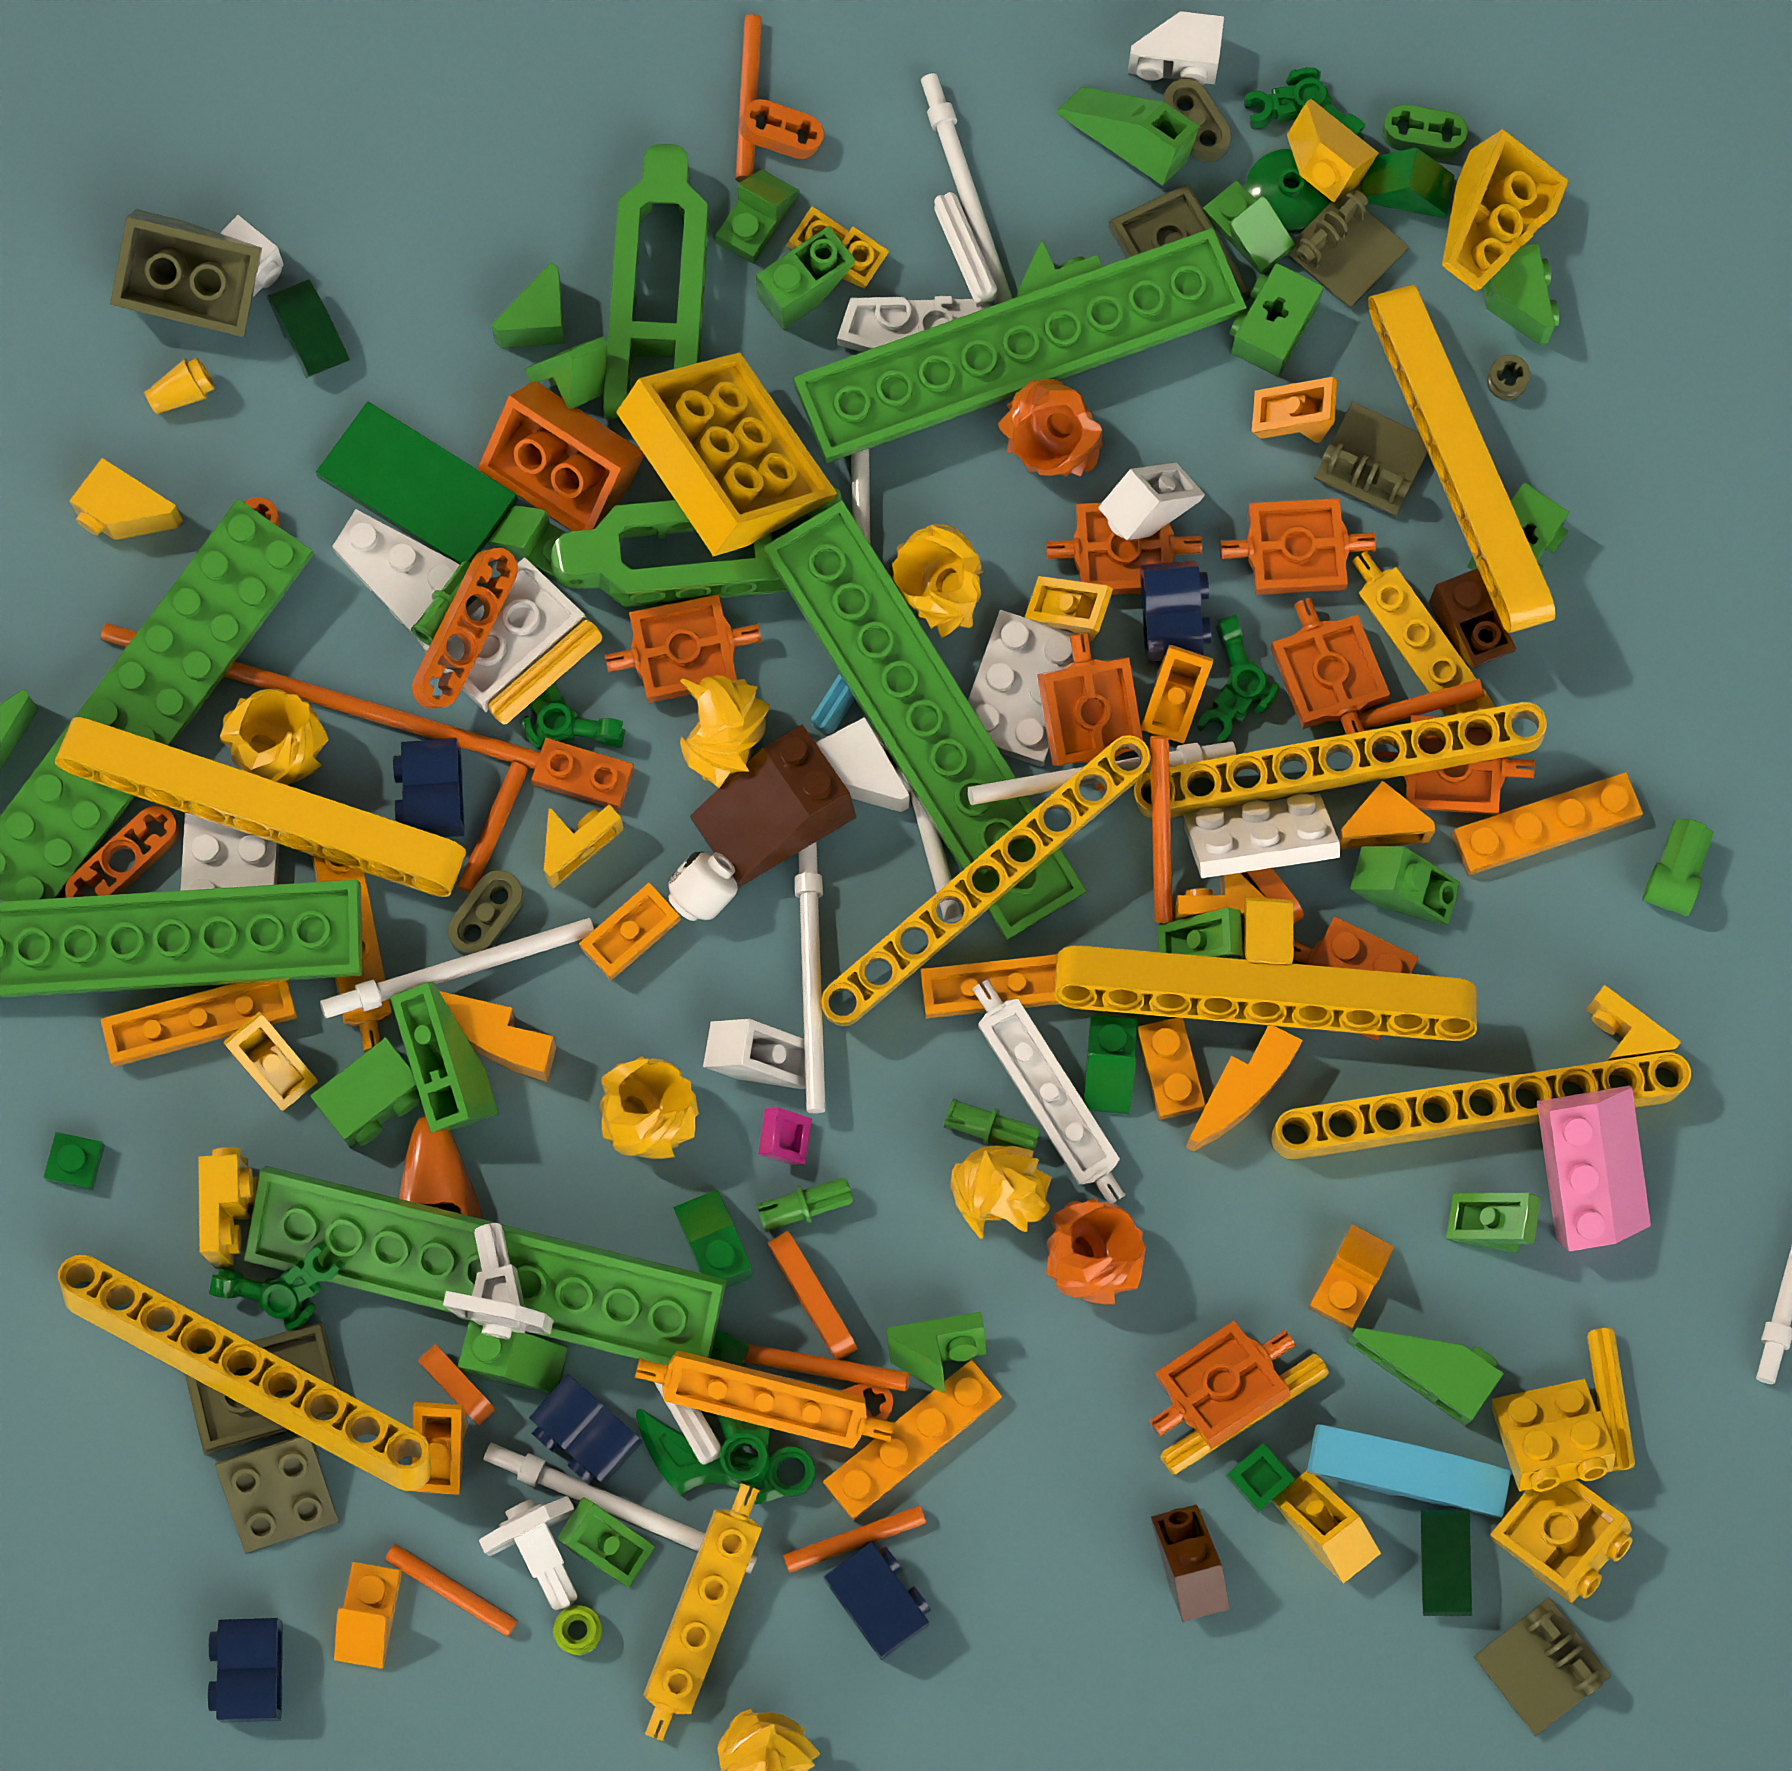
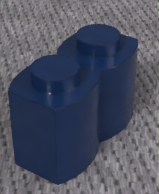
[1140,561,1211,661]
[393,738,465,837]
[529,1374,642,1485]
[208,1618,283,1723]

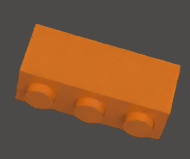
[477,381,645,531]

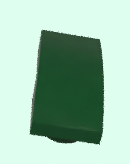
[267,279,350,378]
[1421,1510,1472,1616]

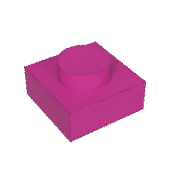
[758,1107,812,1165]

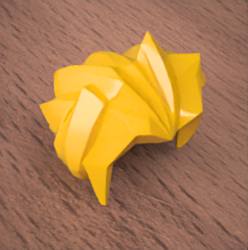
[888,524,983,638]
[680,675,770,788]
[220,689,329,785]
[599,1056,699,1159]
[950,1146,1052,1239]
[717,1709,821,1771]

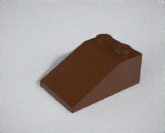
[690,724,856,888]

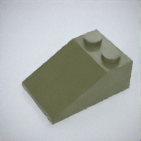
[110,209,262,337]

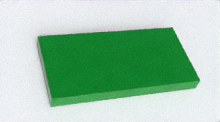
[316,401,518,564]

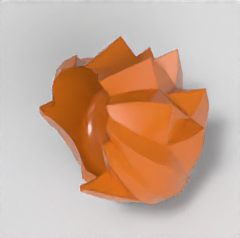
[998,379,1104,477]
[1046,1198,1146,1305]

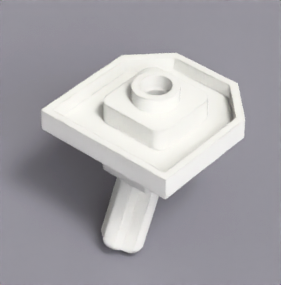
[443,1223,553,1339]
[479,1496,577,1610]

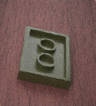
[1109,183,1251,302]
[184,1322,340,1455]

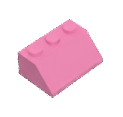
[1537,1086,1651,1251]

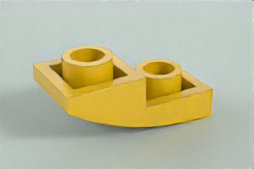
[786,206,889,289]

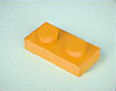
[579,883,681,981]
[1137,1017,1206,1120]

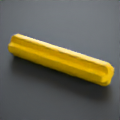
[488,620,602,725]
[1587,1328,1635,1471]

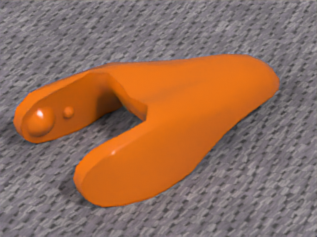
[398,1115,482,1219]

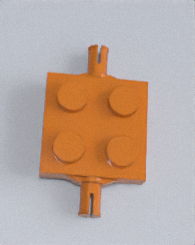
[1219,498,1376,595]
[1046,503,1202,595]
[605,594,762,703]
[1270,598,1390,734]
[1037,632,1143,790]
[1376,715,1535,814]
[1293,916,1419,1043]
[1149,1320,1295,1449]

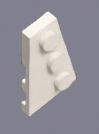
[837,296,992,352]
[332,509,460,647]

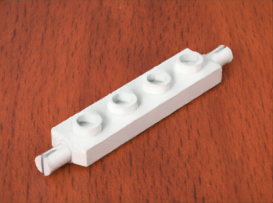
[972,979,1126,1203]

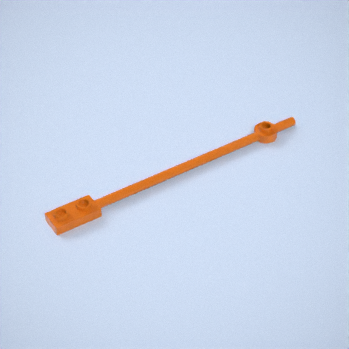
[101,623,634,811]

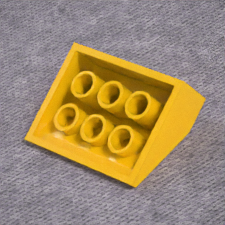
[616,352,838,556]

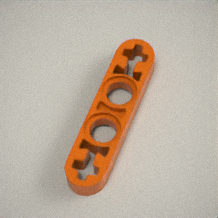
[412,547,518,709]

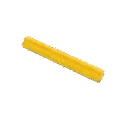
[1160,1354,1329,1475]

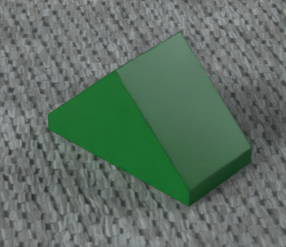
[1361,147,1454,219]

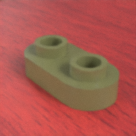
[1163,79,1231,162]
[448,870,523,956]

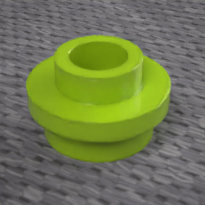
[553,1605,602,1655]

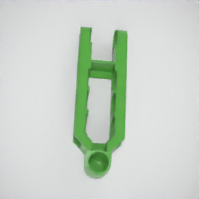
[604,144,709,419]
[551,487,842,607]

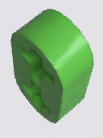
[1382,105,1468,158]

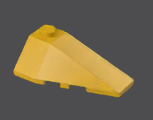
[1442,129,1569,291]

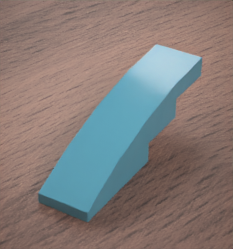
[1307,1425,1511,1518]

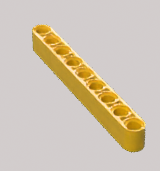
[1368,284,1555,633]
[1134,702,1546,819]
[54,717,467,897]
[821,735,1150,1027]
[1054,946,1477,1041]
[1271,1052,1691,1159]
[58,1255,431,1491]

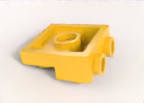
[198,1147,259,1268]
[1491,1379,1616,1492]
[1490,1479,1632,1604]

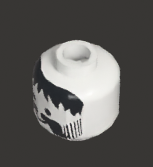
[668,852,738,921]

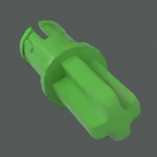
[411,561,479,646]
[944,1098,1040,1151]
[757,1178,853,1233]

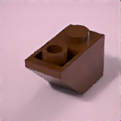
[1429,568,1516,668]
[1151,1504,1230,1622]

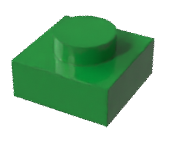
[43,1132,105,1191]
[1226,1442,1296,1513]

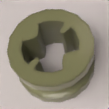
[1487,355,1530,401]

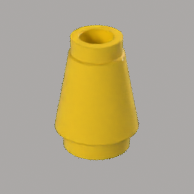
[144,357,215,415]

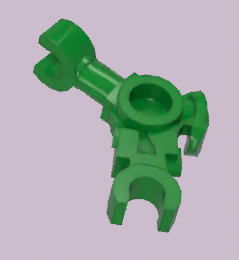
[1244,67,1365,139]
[1197,615,1280,744]
[522,682,626,750]
[209,1242,344,1331]

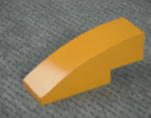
[439,991,557,1082]
[1185,1025,1303,1152]

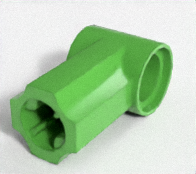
[1642,818,1714,917]

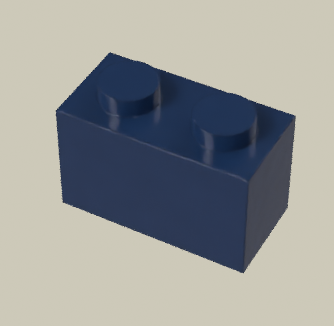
[824,1542,931,1660]

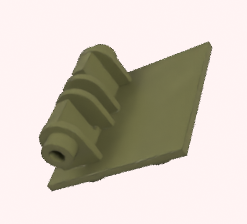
[1287,190,1410,308]
[1314,402,1428,517]
[215,1436,339,1553]
[1473,1597,1611,1737]

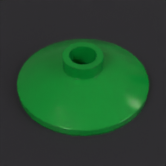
[1245,149,1332,232]

